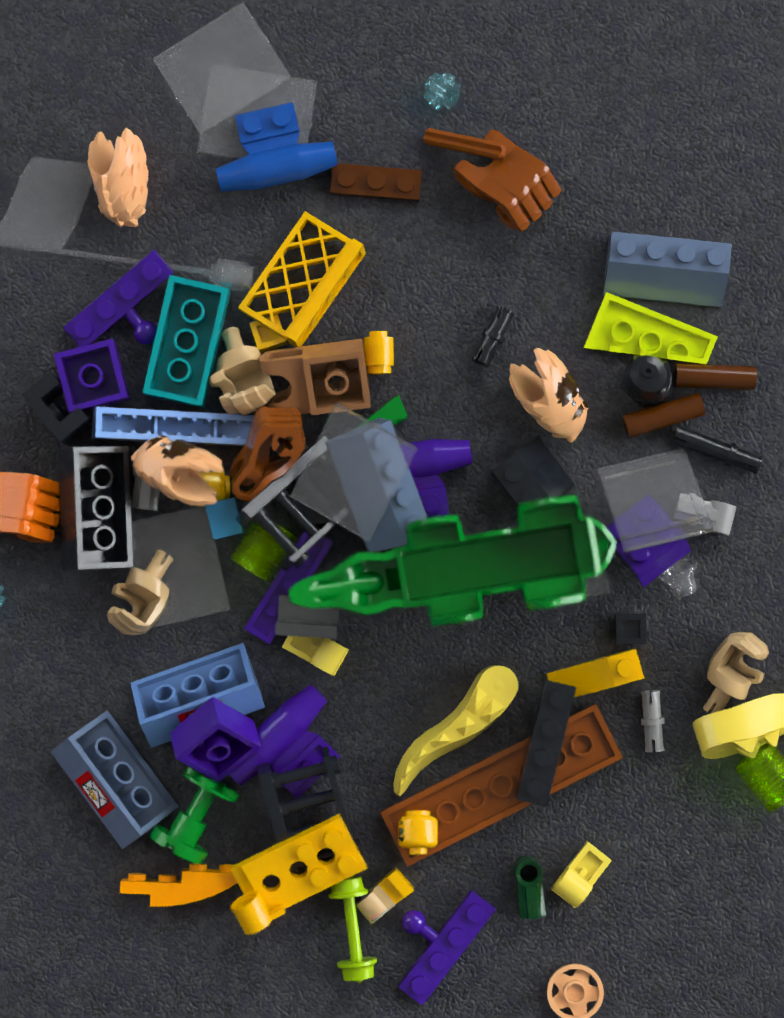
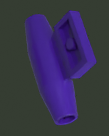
[400,439,473,518]
[229,684,340,798]

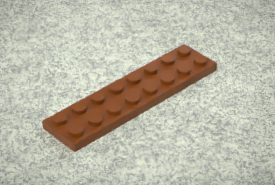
[380,703,623,867]

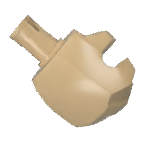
[209,327,276,416]
[107,550,174,635]
[703,632,769,713]

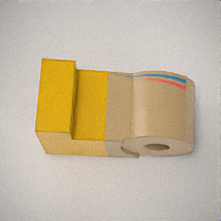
[356,867,414,924]

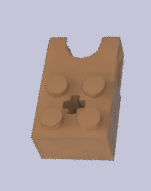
[259,339,371,415]

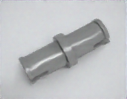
[640,690,665,752]

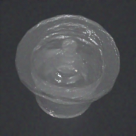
[658,559,698,597]

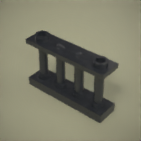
[235,436,352,572]
[257,747,364,874]

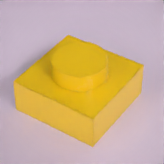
[249,314,288,353]

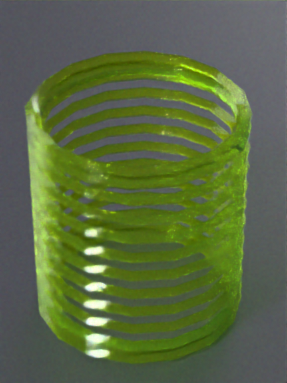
[230,523,297,582]
[736,743,784,812]

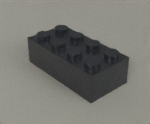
[58,446,133,570]

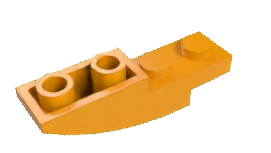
[120,863,237,907]

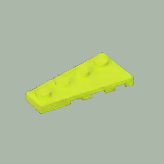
[584,292,718,364]

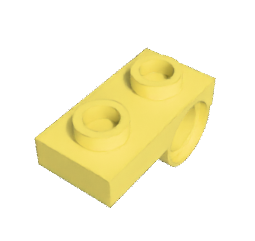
[282,636,349,676]
[550,841,612,908]

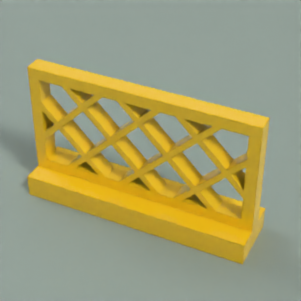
[238,211,366,347]

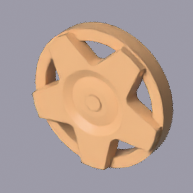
[547,963,604,1018]

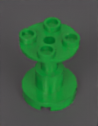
[149,766,240,864]

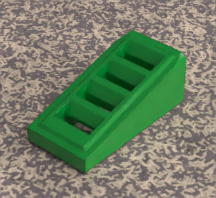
[356,395,408,428]

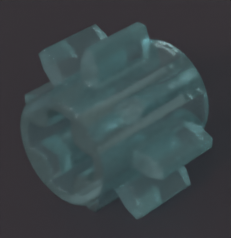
[423,71,461,111]

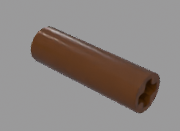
[674,363,757,390]
[622,393,705,438]

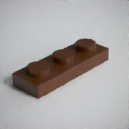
[330,163,422,202]

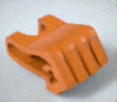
[0,472,60,544]

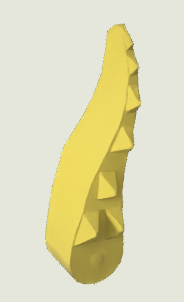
[393,665,518,796]
[693,693,784,759]

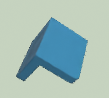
[205,497,244,539]

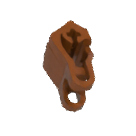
[452,129,562,232]
[230,406,306,502]

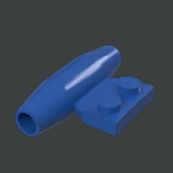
[216,102,338,192]

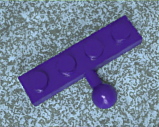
[63,250,174,347]
[244,531,333,644]
[398,890,496,1005]

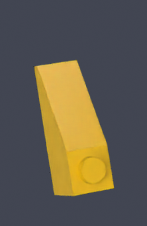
[546,648,644,697]

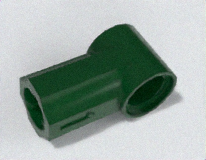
[513,855,546,919]

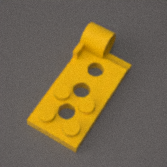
[230,814,367,935]

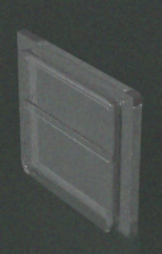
[152,2,291,135]
[597,448,714,553]

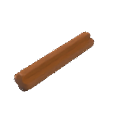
[423,128,507,160]

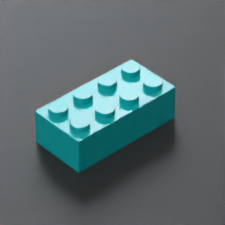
[142,275,231,409]

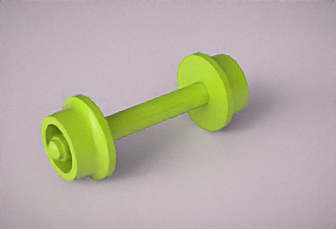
[328,876,377,984]

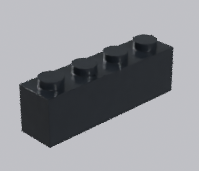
[515,679,576,807]

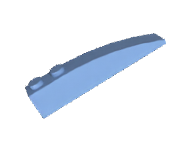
[92,407,272,447]

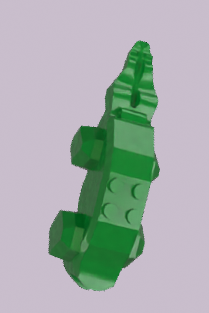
[288,495,616,627]

